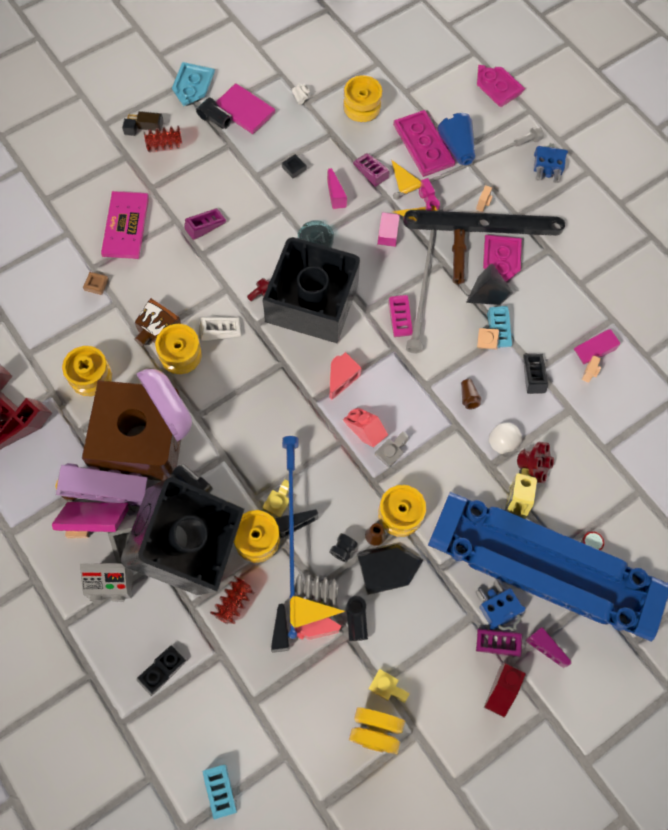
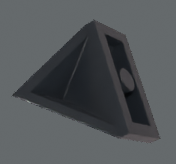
[466,264,513,305]

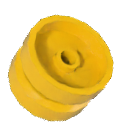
[343,75,382,122]
[155,324,202,375]
[62,346,112,397]
[378,485,426,537]
[234,510,280,563]
[349,707,405,754]

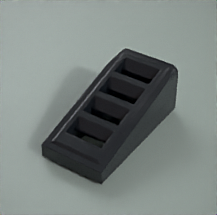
[523,354,548,394]
[275,509,318,538]
[271,603,290,653]

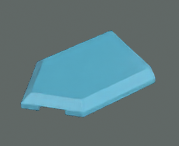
[172,62,215,106]

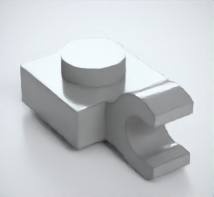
[375,432,409,468]

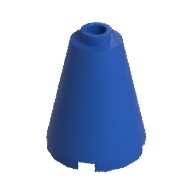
[438,113,475,166]

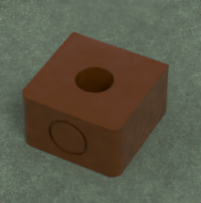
[82,380,181,481]

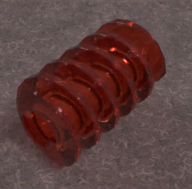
[144,125,182,153]
[210,576,255,625]

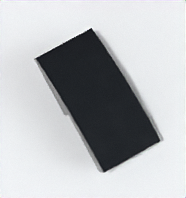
[136,645,186,697]

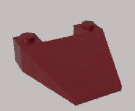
[0,364,52,449]

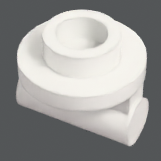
[292,83,310,105]

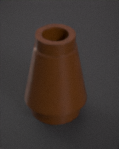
[461,379,482,410]
[365,523,386,546]

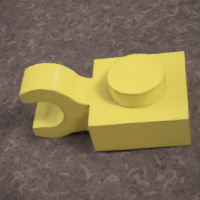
[262,479,289,517]
[368,669,409,703]

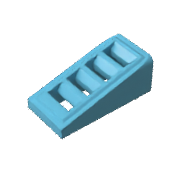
[487,306,512,348]
[202,764,237,820]

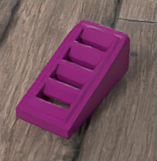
[353,153,390,187]
[184,208,226,240]
[525,627,572,668]
[476,629,523,658]

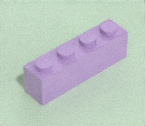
[56,463,147,507]

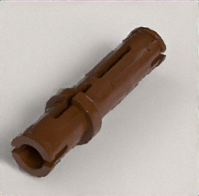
[452,229,467,284]

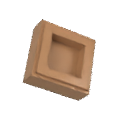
[83,272,109,295]

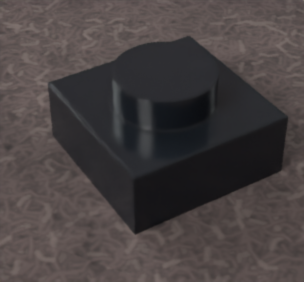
[281,154,307,179]

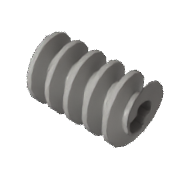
[294,573,339,607]

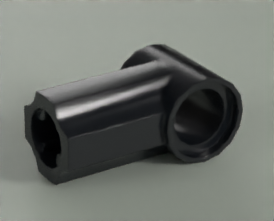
[196,97,232,129]
[171,464,213,493]
[346,596,368,641]

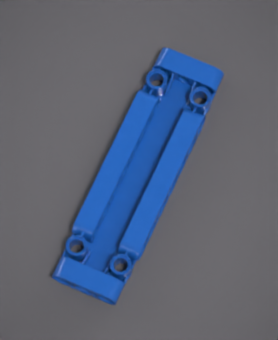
[428,491,668,642]

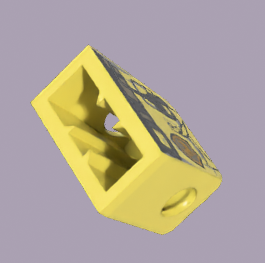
[505,468,537,519]

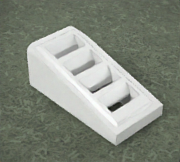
[199,317,241,341]

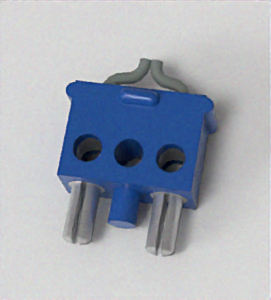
[533,143,568,183]
[475,579,526,632]

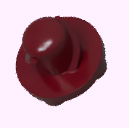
[517,442,554,484]

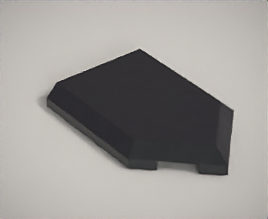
[357,544,423,595]

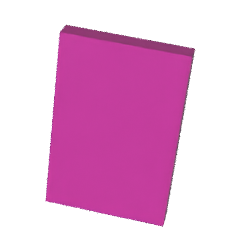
[216,83,275,134]
[52,502,129,532]

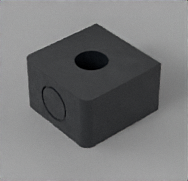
[263,237,360,344]
[121,477,244,595]

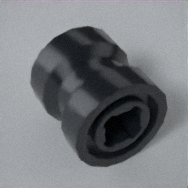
[329,533,358,563]

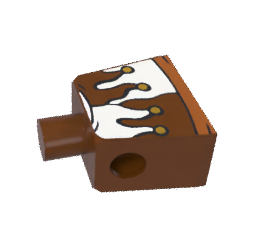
[134,298,181,346]

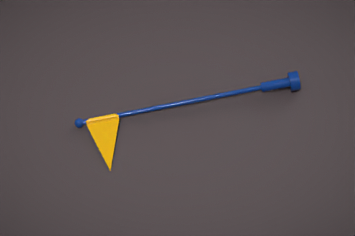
[282,436,346,639]

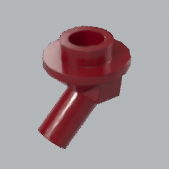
[247,278,270,301]

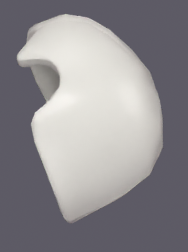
[489,423,522,454]

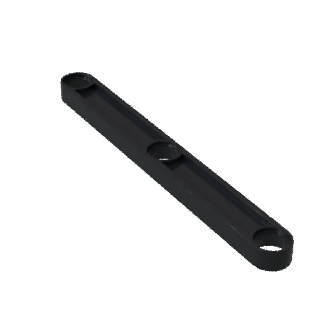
[403,210,565,236]

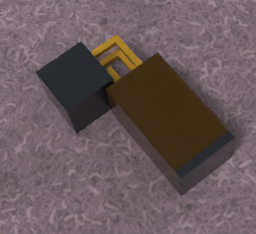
[122,111,163,136]

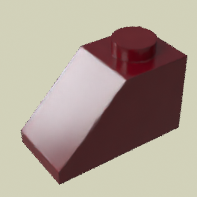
[483,663,526,718]

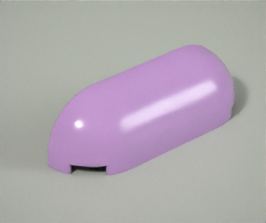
[136,369,192,441]

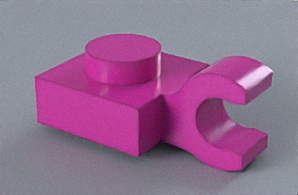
[419,178,440,211]

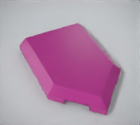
[477,65,525,107]
[483,235,522,282]

